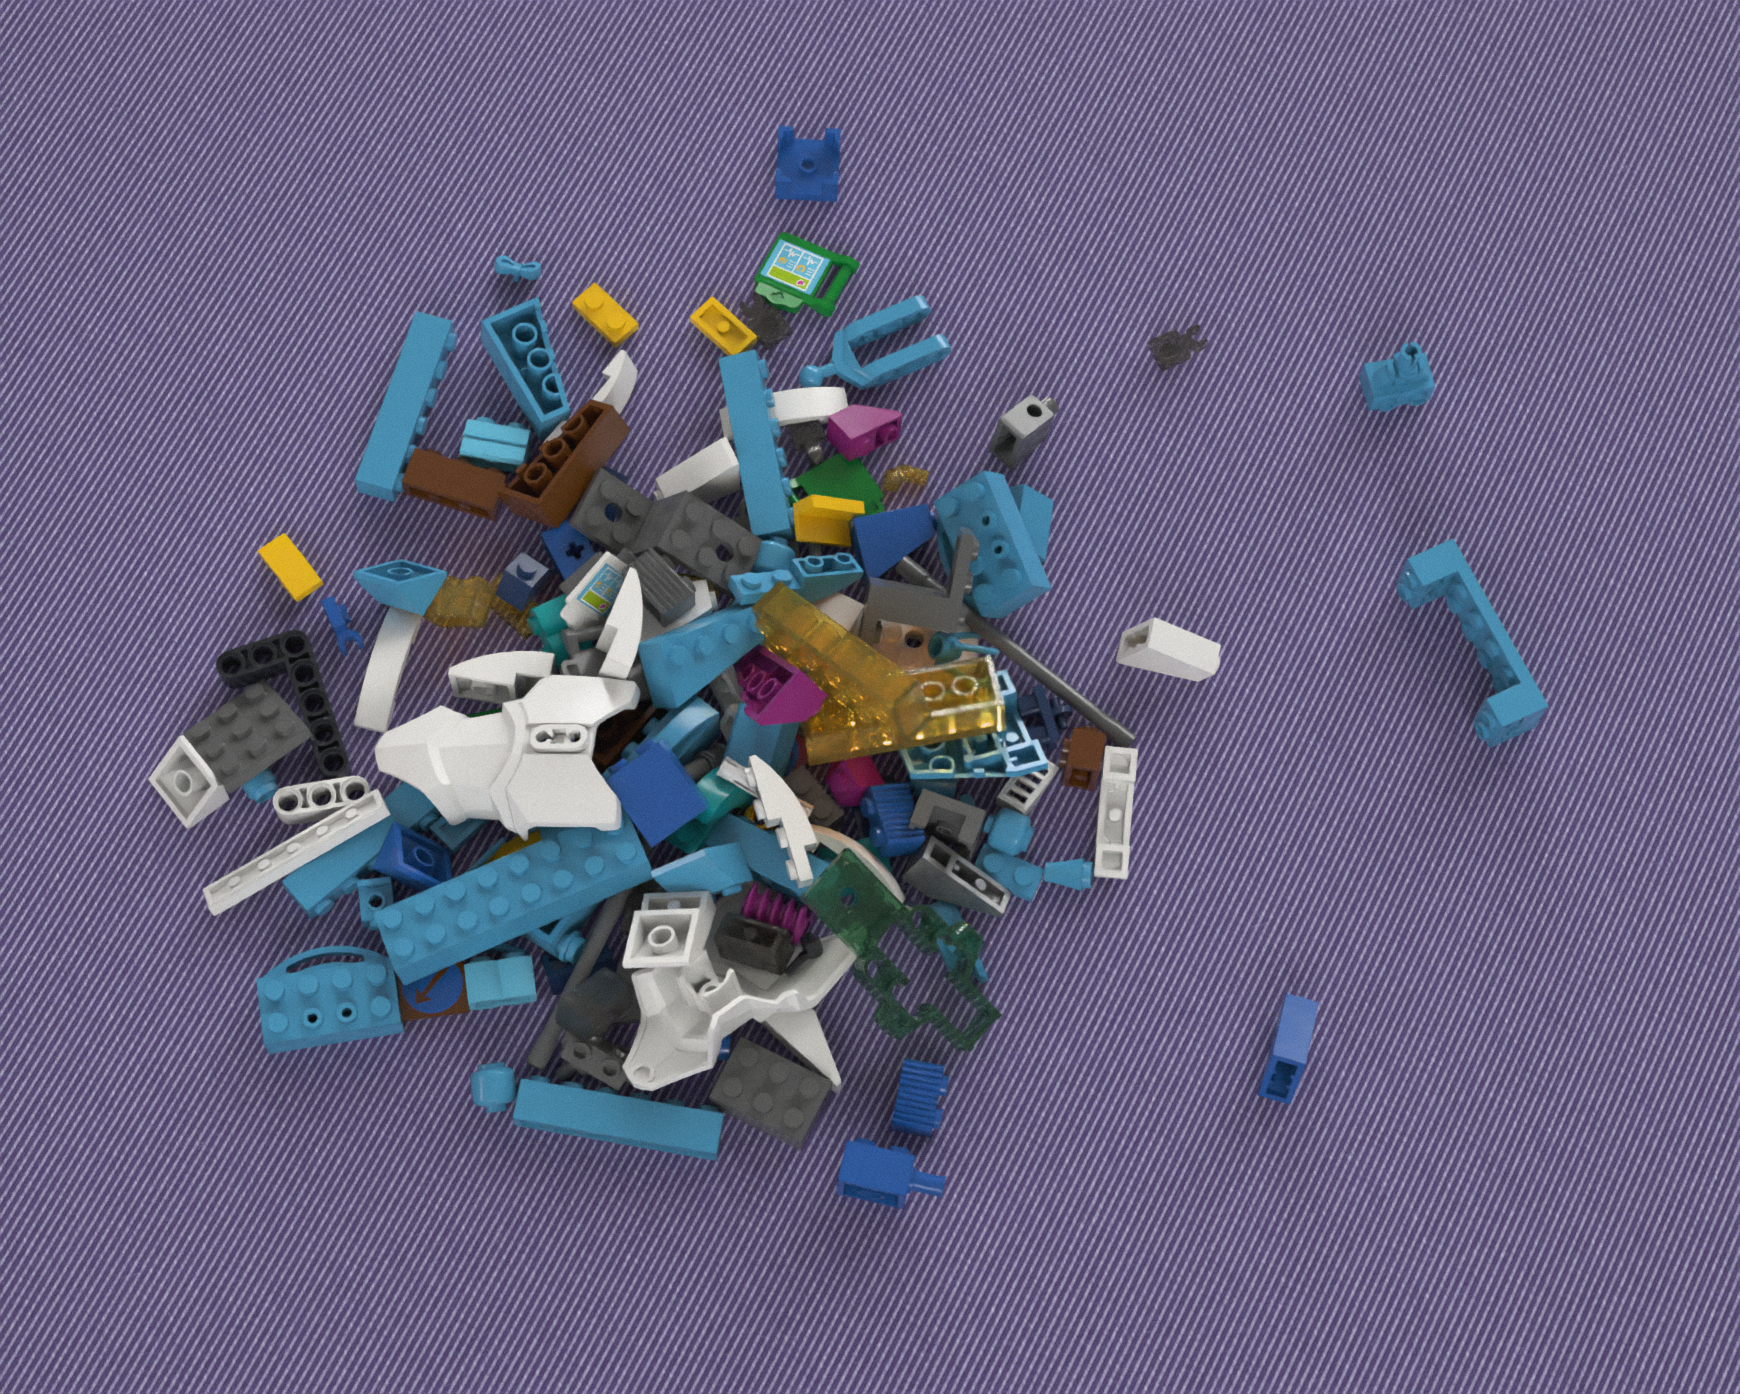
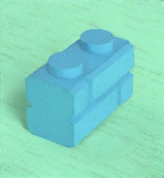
[460,417,533,473]

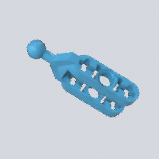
[798,295,952,391]

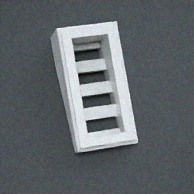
[996,760,1059,815]

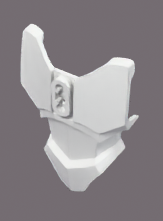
[375,675,641,841]
[622,880,869,1091]

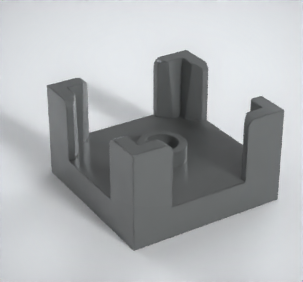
[908,789,986,862]

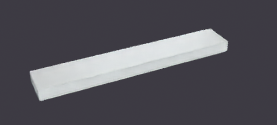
[203,788,391,916]

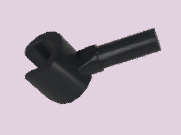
[784,932,823,977]

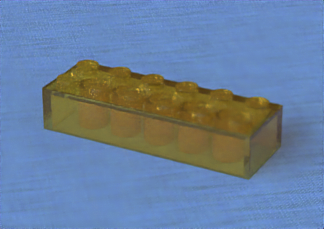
[752,581,933,746]
[799,655,1006,766]

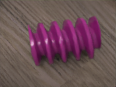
[739,882,815,946]

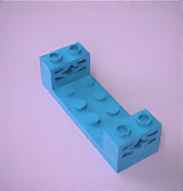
[1396,538,1549,748]

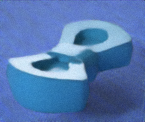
[494,255,542,282]

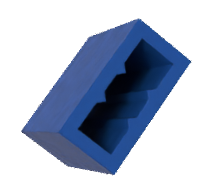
[605,738,710,847]

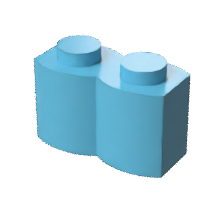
[464,952,537,1010]

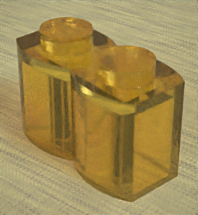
[422,576,496,629]

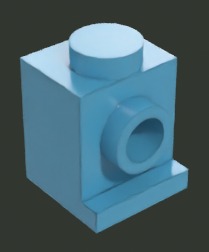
[357,876,396,931]

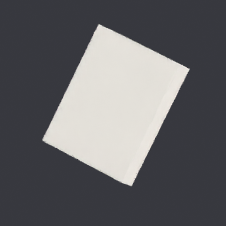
[148,735,229,829]

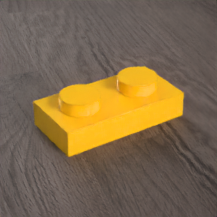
[572,282,639,348]
[690,296,757,356]

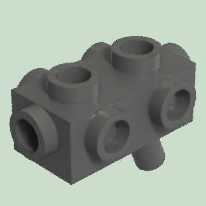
[555,1026,632,1091]

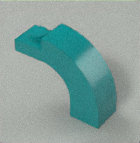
[665,766,755,855]

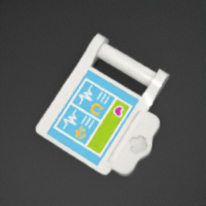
[560,552,628,630]

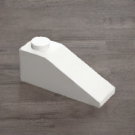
[762,1007,842,1094]

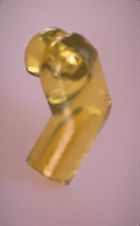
[882,464,930,492]

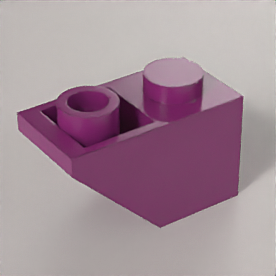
[826,404,903,462]

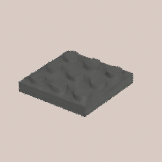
[182,678,313,794]

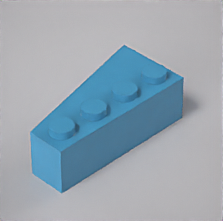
[480,297,570,440]
[638,602,771,708]

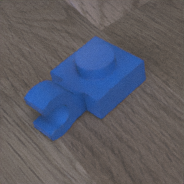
[321,596,364,656]

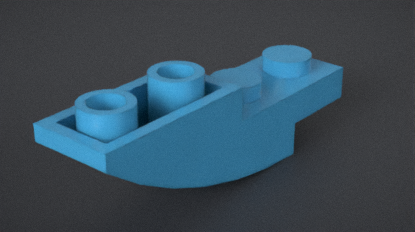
[728,553,864,613]

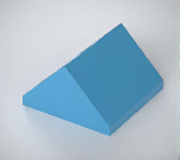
[1009,484,1054,562]
[353,559,447,615]
[722,702,800,779]

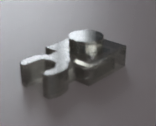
[739,292,792,351]
[1147,324,1208,372]

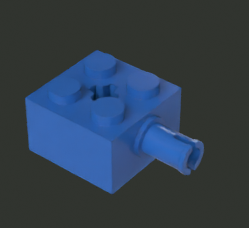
[837,1138,946,1210]

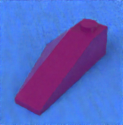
[734,644,828,726]

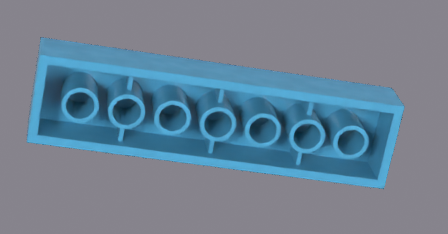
[373,806,653,986]

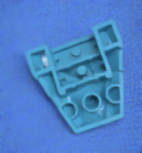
[890,669,1048,779]

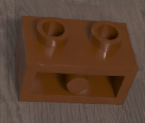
[1059,726,1106,792]

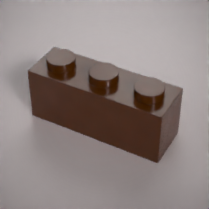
[402,448,508,522]

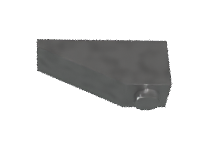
[901,836,1012,918]

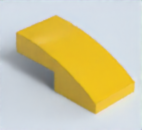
[257,533,324,602]

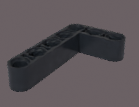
[216,630,352,780]

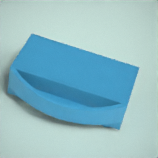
[933,470,1052,619]
[602,694,720,830]
[256,946,405,1054]

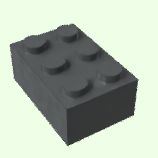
[709,1036,833,1151]

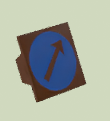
[397,960,470,1022]

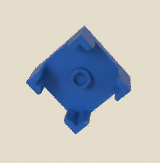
[775,126,841,202]

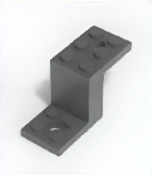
[568,468,763,599]
[851,527,980,684]

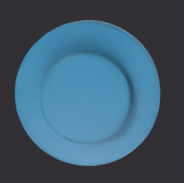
[557,930,587,964]

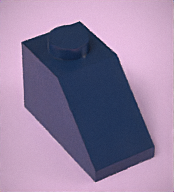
[495,552,557,612]

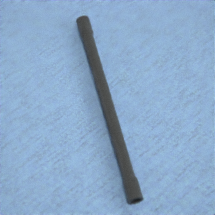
[895,555,1137,748]
[526,833,653,1071]

